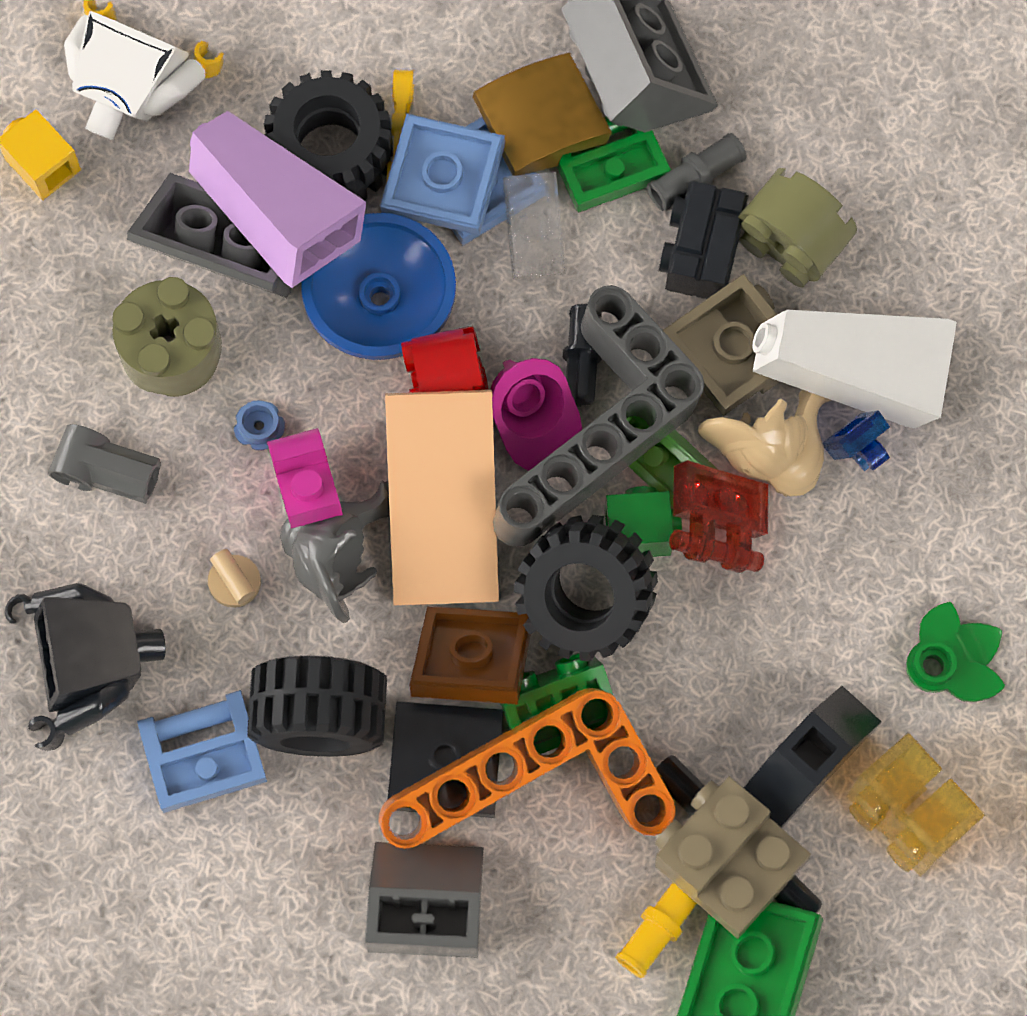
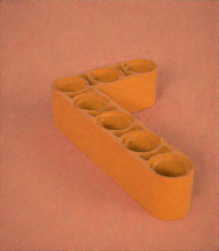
[379,688,675,849]

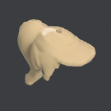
[698,390,831,497]

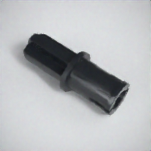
[562,304,602,407]

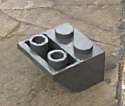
[365,842,484,958]

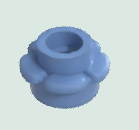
[234,400,285,450]

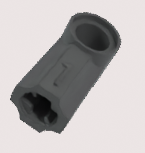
[48,424,161,504]

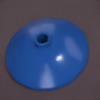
[301,213,456,360]

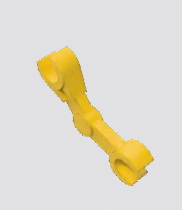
[386,70,414,184]

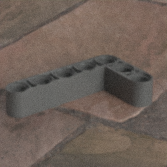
[493,285,704,547]

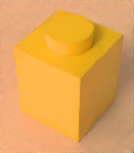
[0,109,81,201]

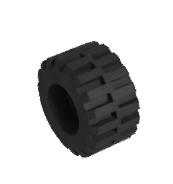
[264,70,393,201]
[514,515,658,661]
[247,656,387,757]

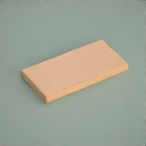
[385,390,499,606]

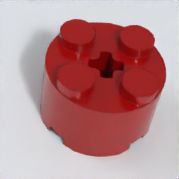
[401,325,495,427]

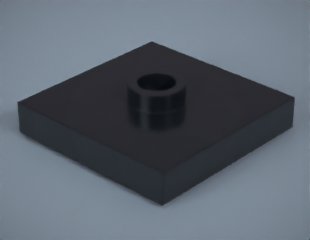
[387,701,503,818]

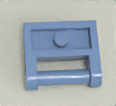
[137,690,267,813]

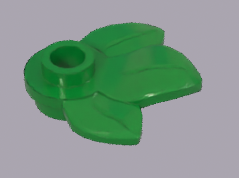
[906,602,1005,702]

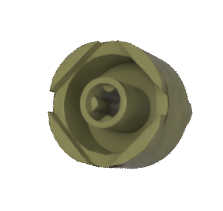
[739,168,858,288]
[112,277,222,397]

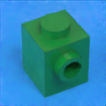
[604,486,682,557]

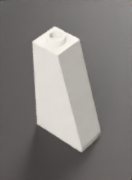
[752,310,957,429]

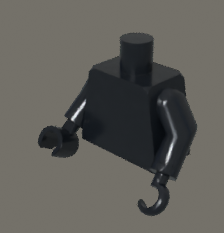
[5,583,166,751]

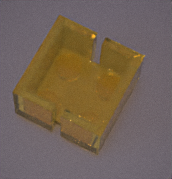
[847,732,985,877]

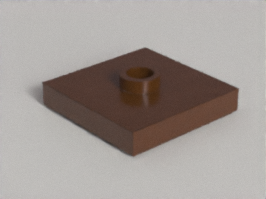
[409,606,531,705]

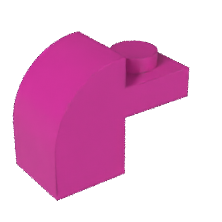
[267,428,343,529]

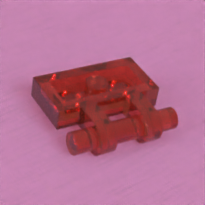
[669,460,768,573]

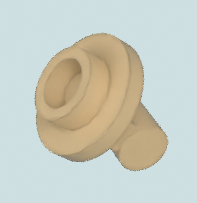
[208,549,261,608]

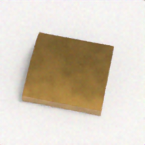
[472,52,611,177]

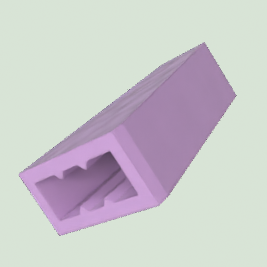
[189,111,366,288]

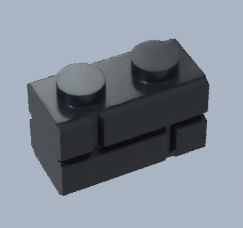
[658,181,749,299]

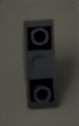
[743,686,882,828]

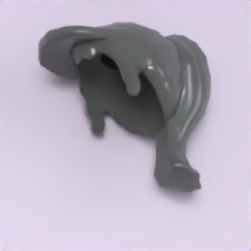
[280,481,390,623]

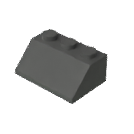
[561,0,718,132]
[127,173,293,298]

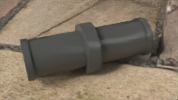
[647,133,747,211]

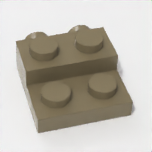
[663,274,780,416]
[655,776,811,939]

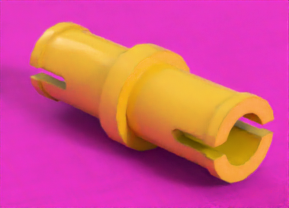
[615,882,697,978]

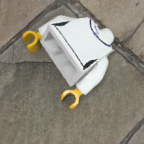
[64,0,224,140]

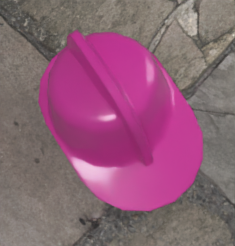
[490,358,582,471]

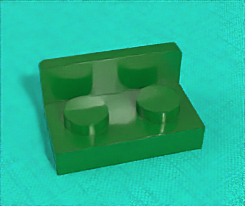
[500,653,614,754]

